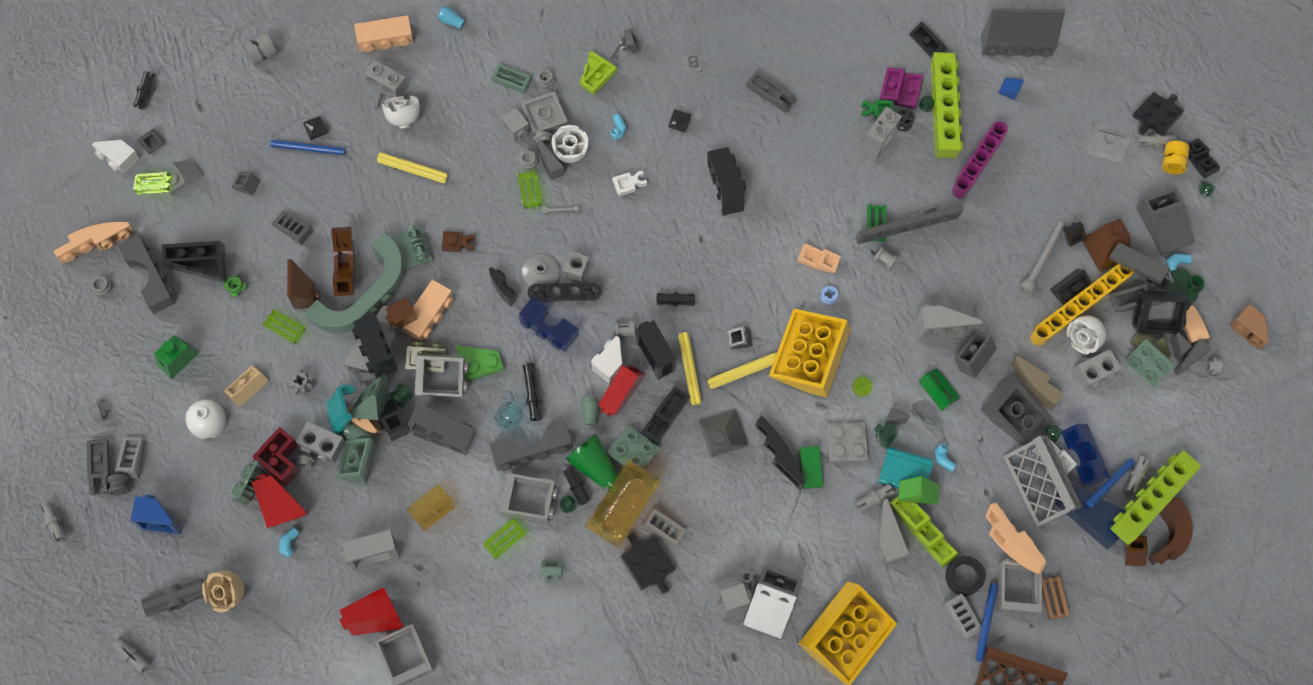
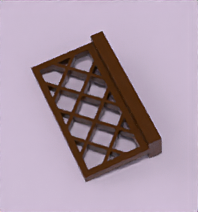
[975,646,1068,685]

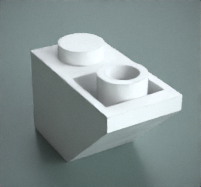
[92,140,140,174]
[591,336,622,384]

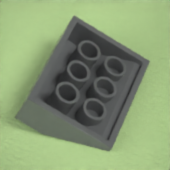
[980,8,1065,57]

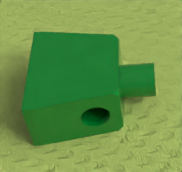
[154,335,199,379]

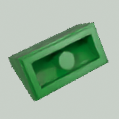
[919,368,960,411]

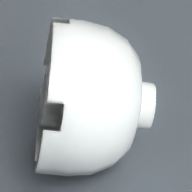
[382,96,420,128]
[552,125,589,163]
[1067,316,1107,354]
[185,399,227,439]

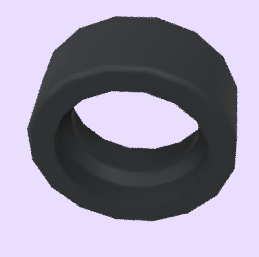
[945,556,986,596]

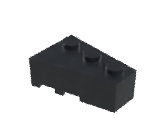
[707,147,746,216]
[162,241,226,283]
[352,313,398,379]

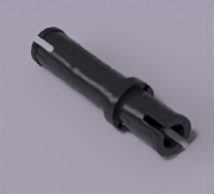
[522,363,543,422]

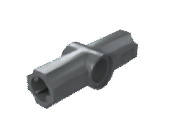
[141,578,204,617]

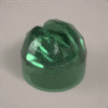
[919,96,934,112]
[1199,182,1215,197]
[1045,425,1062,442]
[560,495,576,513]

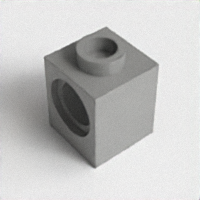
[501,108,529,142]
[563,251,589,283]

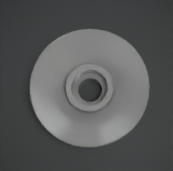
[522,254,560,289]

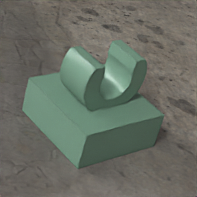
[541,561,562,583]

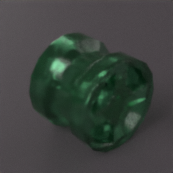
[388,383,414,408]

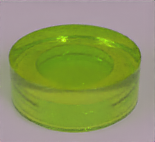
[852,377,872,397]

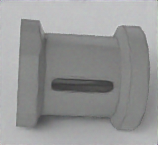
[873,246,898,270]
[614,321,635,338]

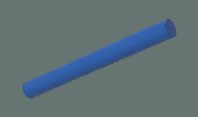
[270,140,345,155]
[1086,459,1135,507]
[975,583,998,662]

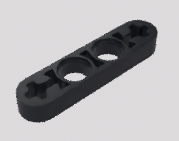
[527,283,602,302]

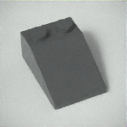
[981,381,1052,450]

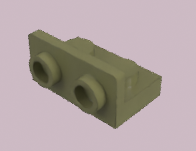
[405,341,448,372]

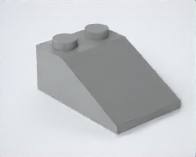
[915,304,982,342]

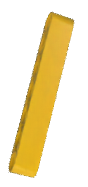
[1030,264,1134,346]

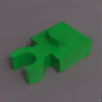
[861,100,893,120]

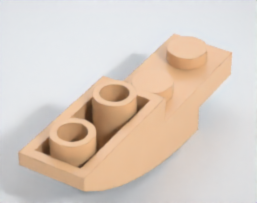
[53,222,135,264]
[985,503,1046,574]

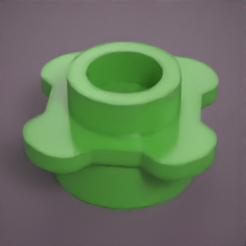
[223,275,247,297]

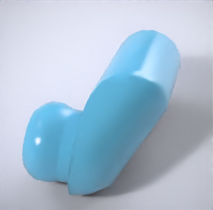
[610,114,627,139]
[1166,254,1191,271]
[935,444,957,472]
[279,527,300,557]

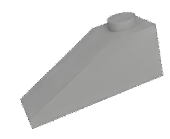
[876,499,909,566]

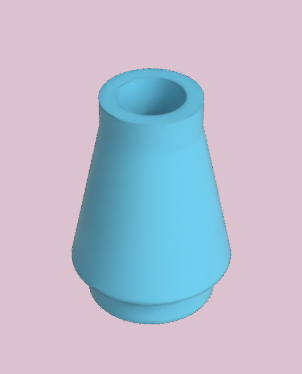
[437,6,465,29]

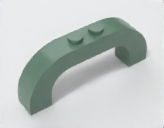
[304,232,404,333]

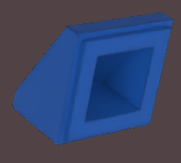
[998,78,1024,100]

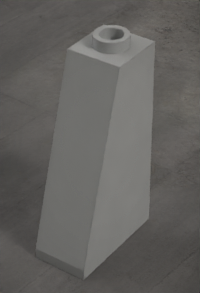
[344,305,400,378]

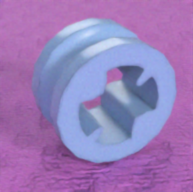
[820,286,838,305]

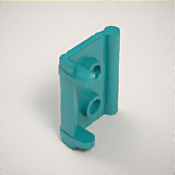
[326,384,355,435]
[878,447,934,489]

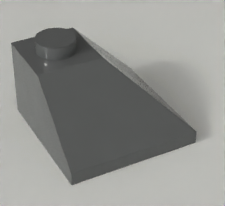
[699,410,748,457]

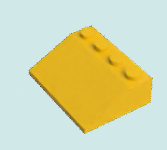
[769,308,851,398]
[798,582,897,685]

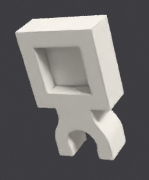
[612,170,647,197]

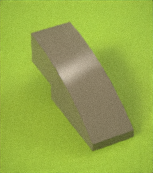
[1011,356,1063,410]

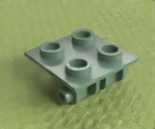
[390,225,433,270]
[1125,339,1175,387]
[606,425,660,476]
[231,461,264,505]

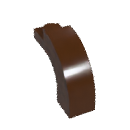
[331,227,356,296]
[1148,497,1193,565]

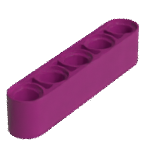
[952,121,1008,198]

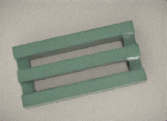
[491,64,532,94]

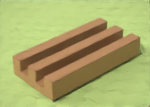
[1042,576,1070,620]

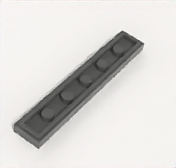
[855,205,964,244]

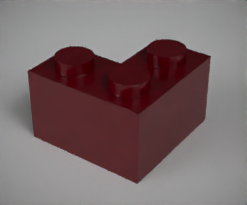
[252,427,299,487]

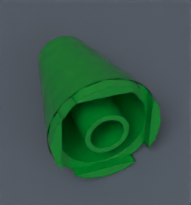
[565,433,618,489]

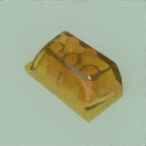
[585,459,662,548]

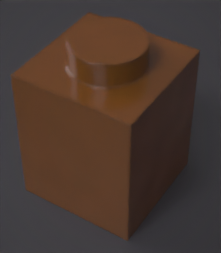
[385,297,417,331]
[1124,536,1148,566]

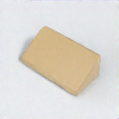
[224,365,268,407]

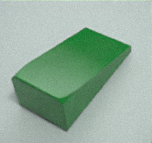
[798,446,823,489]

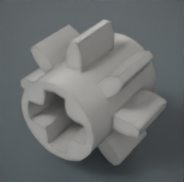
[289,371,314,395]

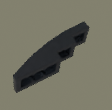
[641,386,691,446]
[755,416,805,490]

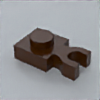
[442,231,475,252]

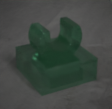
[874,422,898,449]

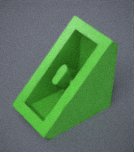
[898,476,939,504]

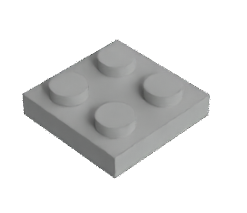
[520,91,568,136]
[825,423,868,463]

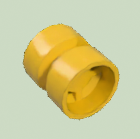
[1162,141,1190,175]

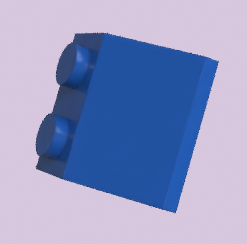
[130,494,181,534]

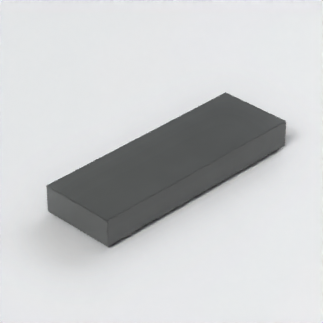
[1109,243,1170,285]

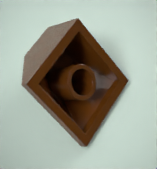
[1082,218,1132,272]
[287,259,320,309]

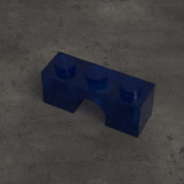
[519,297,579,352]
[1061,424,1110,486]

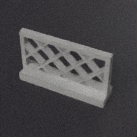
[1003,436,1082,527]

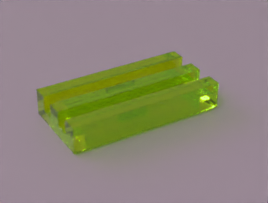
[517,170,542,209]
[133,172,171,194]
[262,309,306,345]
[482,518,526,560]

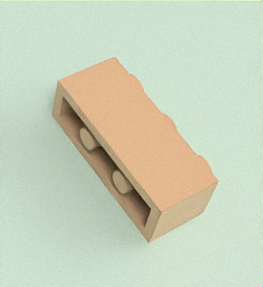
[354,15,413,52]
[401,280,454,341]

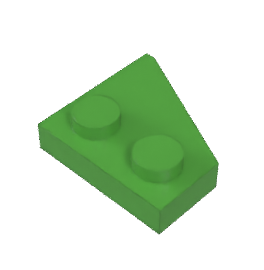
[456,345,504,382]

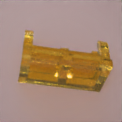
[407,485,455,532]

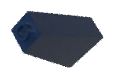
[1055,484,1125,550]

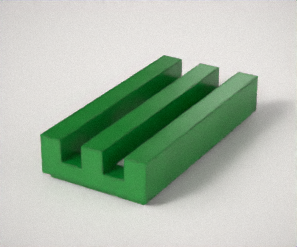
[866,204,886,242]

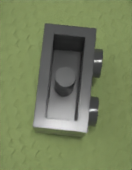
[955,330,997,378]

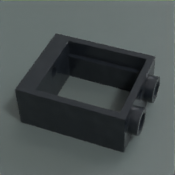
[1132,290,1190,334]
[636,320,676,380]

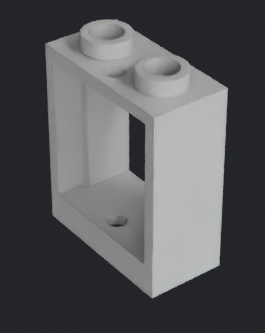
[860,107,902,163]
[415,354,469,397]
[500,473,558,524]
[340,530,400,571]
[997,559,1042,616]
[374,623,434,685]

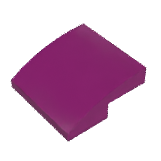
[880,67,924,109]

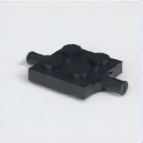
[1133,92,1184,135]
[620,533,676,595]

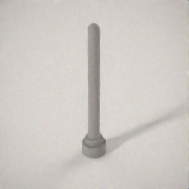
[1019,221,1065,296]

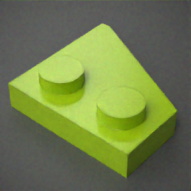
[580,51,618,95]

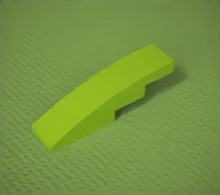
[890,497,958,568]

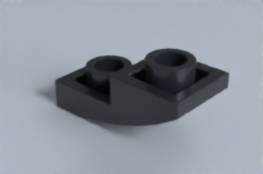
[1188,138,1220,179]
[489,267,516,306]

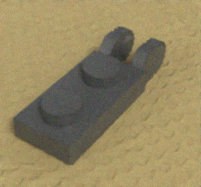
[746,71,796,112]
[87,438,110,496]

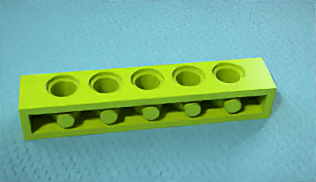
[930,52,963,158]
[1110,450,1201,545]

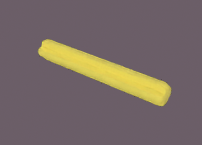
[377,152,448,183]
[678,332,701,406]
[707,353,777,389]

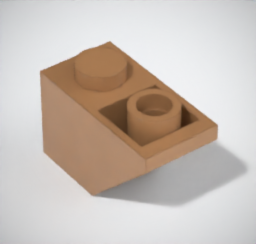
[1229,304,1269,350]

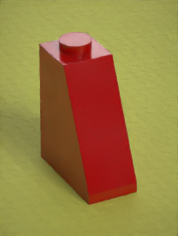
[598,364,646,416]
[252,473,308,528]
[339,587,404,636]

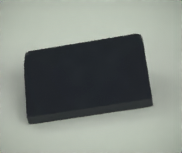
[909,21,947,58]
[1050,269,1092,305]

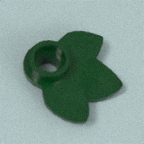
[1168,269,1204,303]

